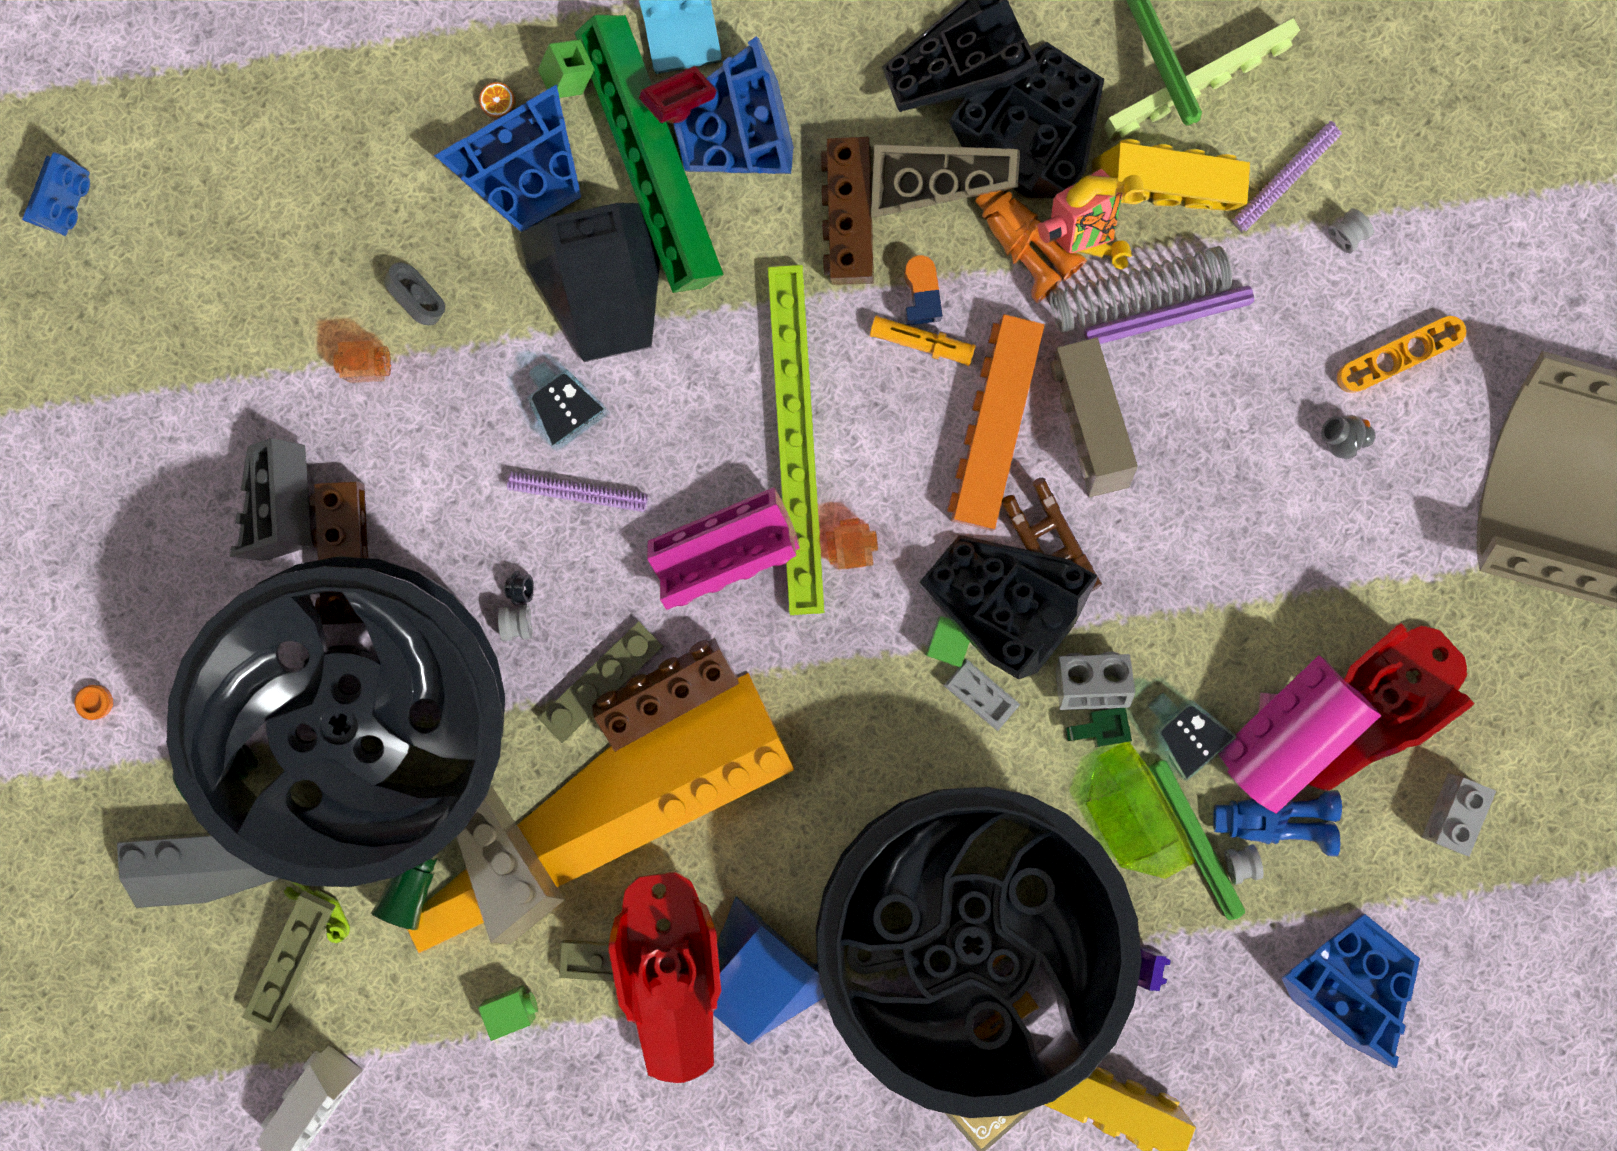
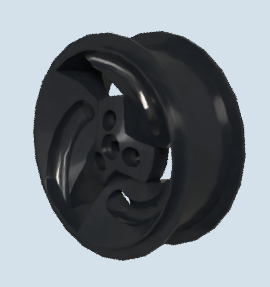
[166,556,505,887]
[815,787,1141,1118]

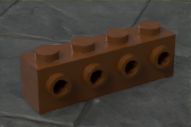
[821,137,874,285]
[310,481,368,625]
[592,638,739,752]

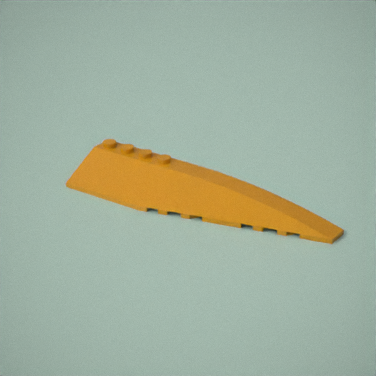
[407,673,795,953]

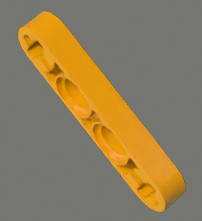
[1337,316,1467,393]

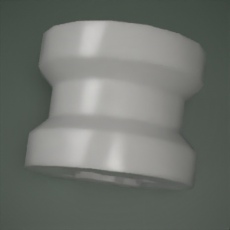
[1328,208,1374,254]
[498,605,533,641]
[1224,844,1264,885]

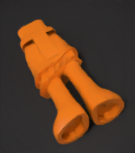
[975,191,1087,303]

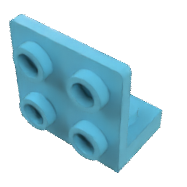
[639,0,722,74]

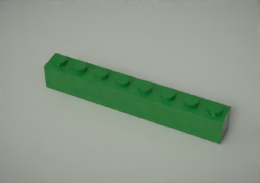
[574,15,724,293]

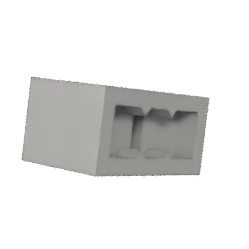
[1056,652,1135,710]
[1422,774,1496,857]

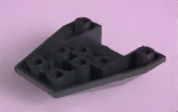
[882,0,1040,112]
[949,42,1105,199]
[519,203,661,363]
[919,535,1098,679]

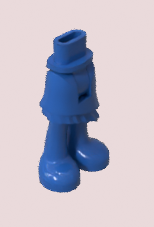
[1213,790,1342,857]

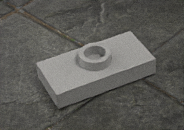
[943,659,1020,731]

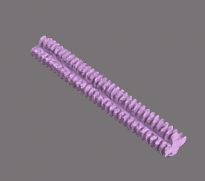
[1232,121,1342,234]
[507,471,649,512]

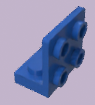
[22,152,90,237]

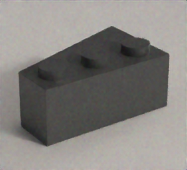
[230,438,312,561]

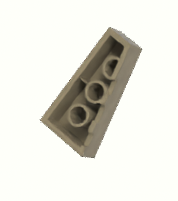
[871,144,1020,217]
[1050,337,1138,498]
[457,787,565,945]

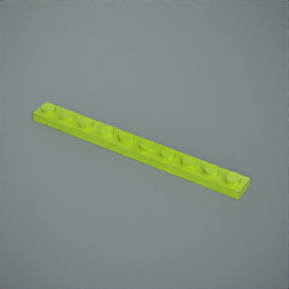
[768,265,825,615]

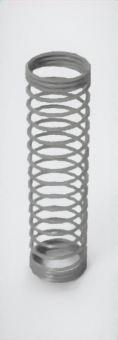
[1050,246,1232,333]

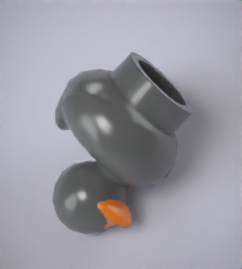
[1321,415,1376,459]

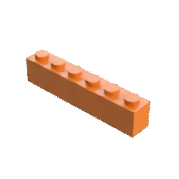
[947,314,1045,531]

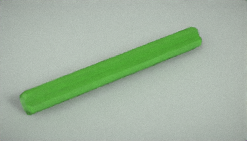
[1126,0,1202,126]
[1148,760,1245,921]

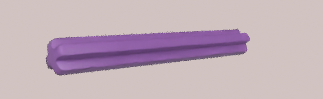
[1084,285,1254,344]

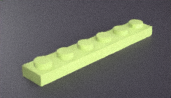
[1103,18,1300,139]

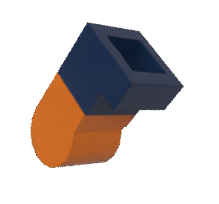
[904,255,943,325]

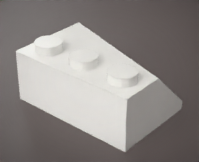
[257,1045,363,1151]

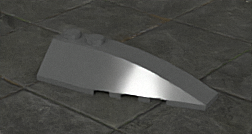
[117,832,281,908]

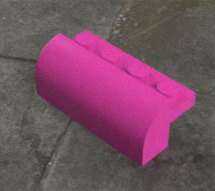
[647,487,800,610]
[1217,655,1381,814]

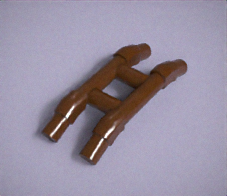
[1002,477,1102,591]

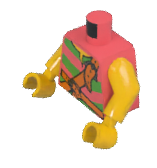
[1038,169,1144,269]

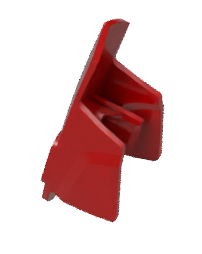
[1308,623,1475,791]
[609,871,721,1083]

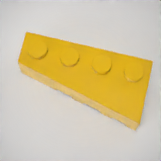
[1092,139,1250,211]
[1045,1067,1196,1151]

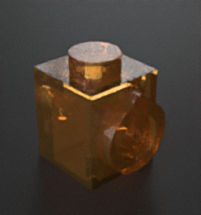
[333,341,391,383]
[826,518,878,571]

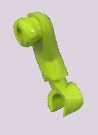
[284,882,350,943]

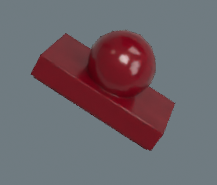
[639,66,717,123]

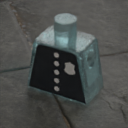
[527,362,610,451]
[1148,693,1236,782]

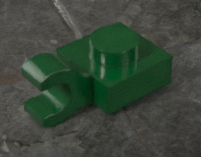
[1065,708,1132,748]

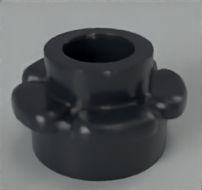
[505,571,534,606]

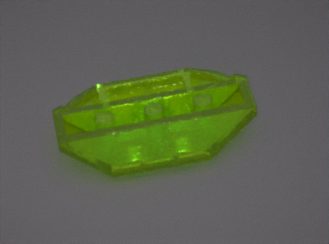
[1085,742,1196,879]

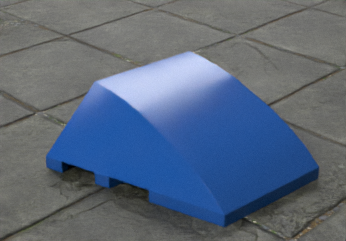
[674,36,794,174]
[434,84,581,232]
[713,896,825,1045]
[1281,914,1420,1068]

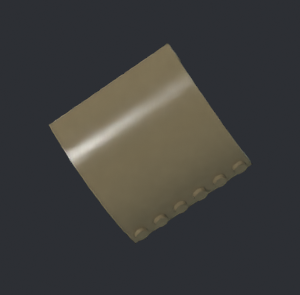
[1476,351,1617,609]

